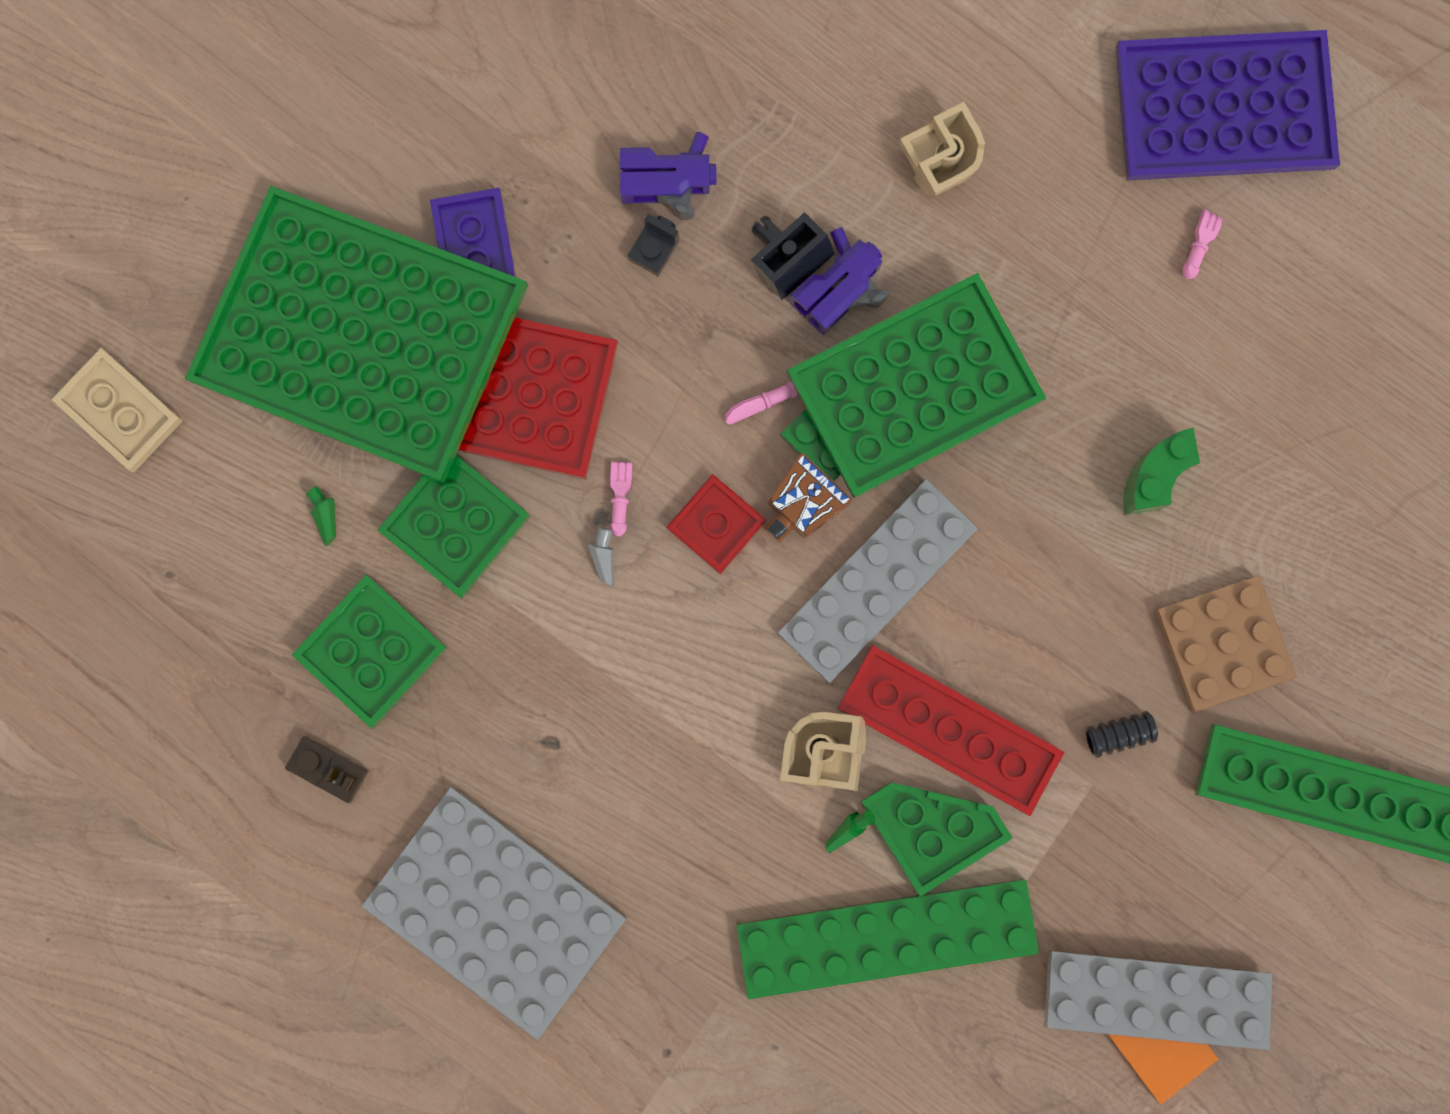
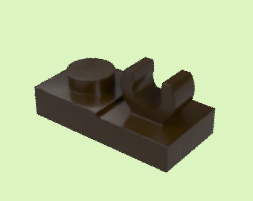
[285,736,369,804]

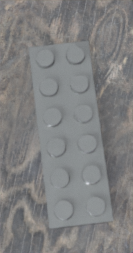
[777,479,978,683]
[1044,951,1272,1050]

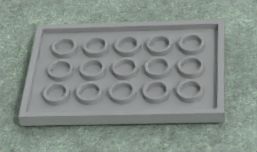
[361,787,627,1041]

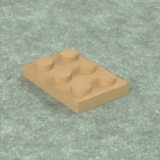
[51,348,183,473]

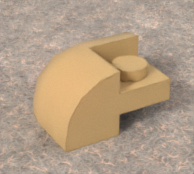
[899,102,985,198]
[780,712,866,791]

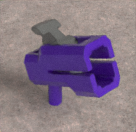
[620,132,717,220]
[789,227,889,336]

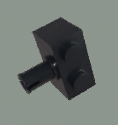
[751,212,835,300]

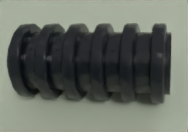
[1086,711,1158,758]

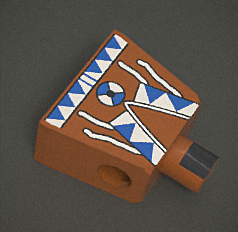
[765,453,853,543]

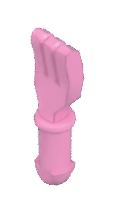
[1182,209,1223,280]
[610,461,633,537]

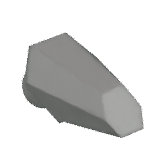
[588,527,614,586]

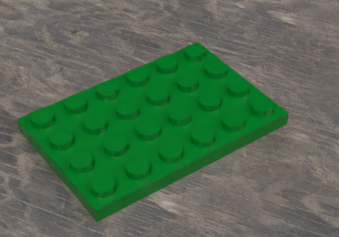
[787,273,1046,499]

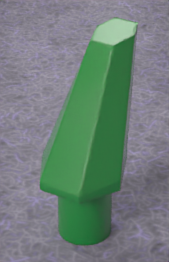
[306,486,336,546]
[825,810,875,853]

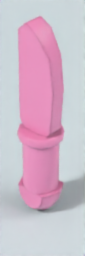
[724,382,797,425]

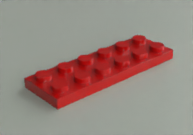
[837,645,1065,816]

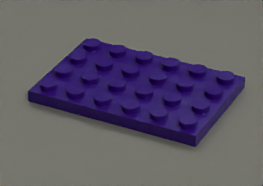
[1115,30,1340,181]

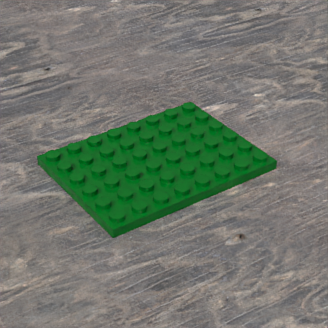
[185,185,528,483]

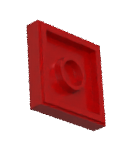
[666,474,767,575]

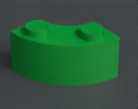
[1124,428,1200,516]

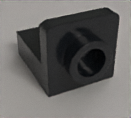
[627,214,679,277]

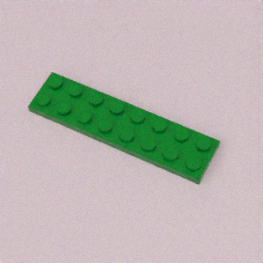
[1194,724,1450,864]
[737,879,1039,999]

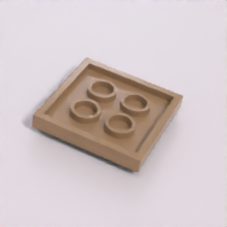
[1154,575,1297,712]

